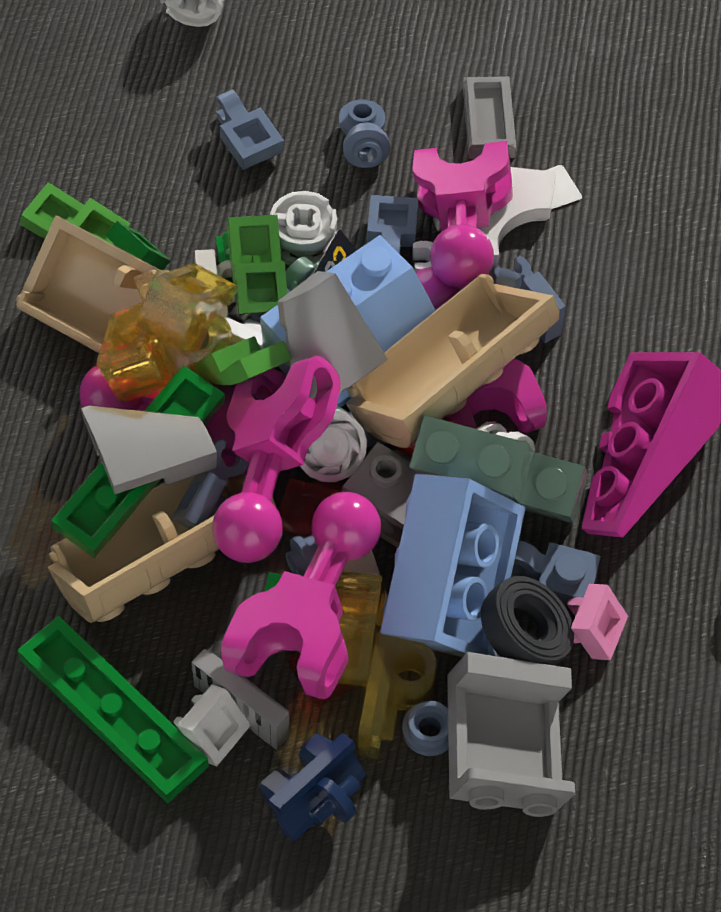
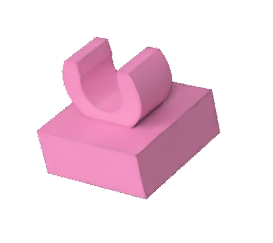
[567,584,628,660]

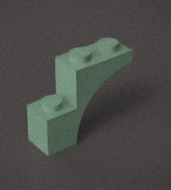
[409,415,588,524]

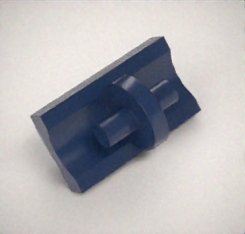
[260,733,366,841]

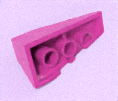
[581,352,721,537]

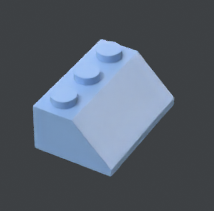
[260,235,436,408]
[380,474,526,657]

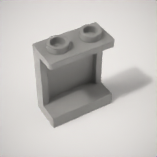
[447,652,575,817]

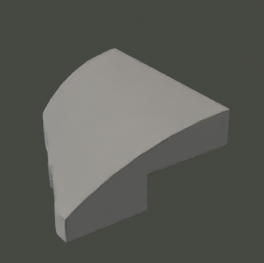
[277,271,388,398]
[81,406,217,494]

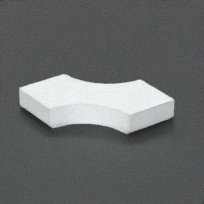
[478,167,556,248]

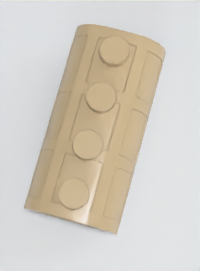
[16,215,228,388]
[346,274,559,448]
[48,457,276,623]

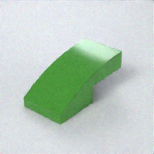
[20,182,131,246]
[226,215,287,315]
[193,336,292,385]

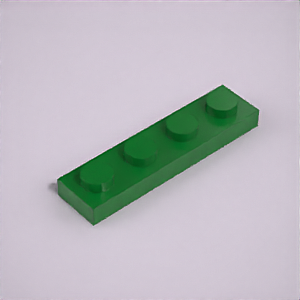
[51,365,225,559]
[17,616,209,804]

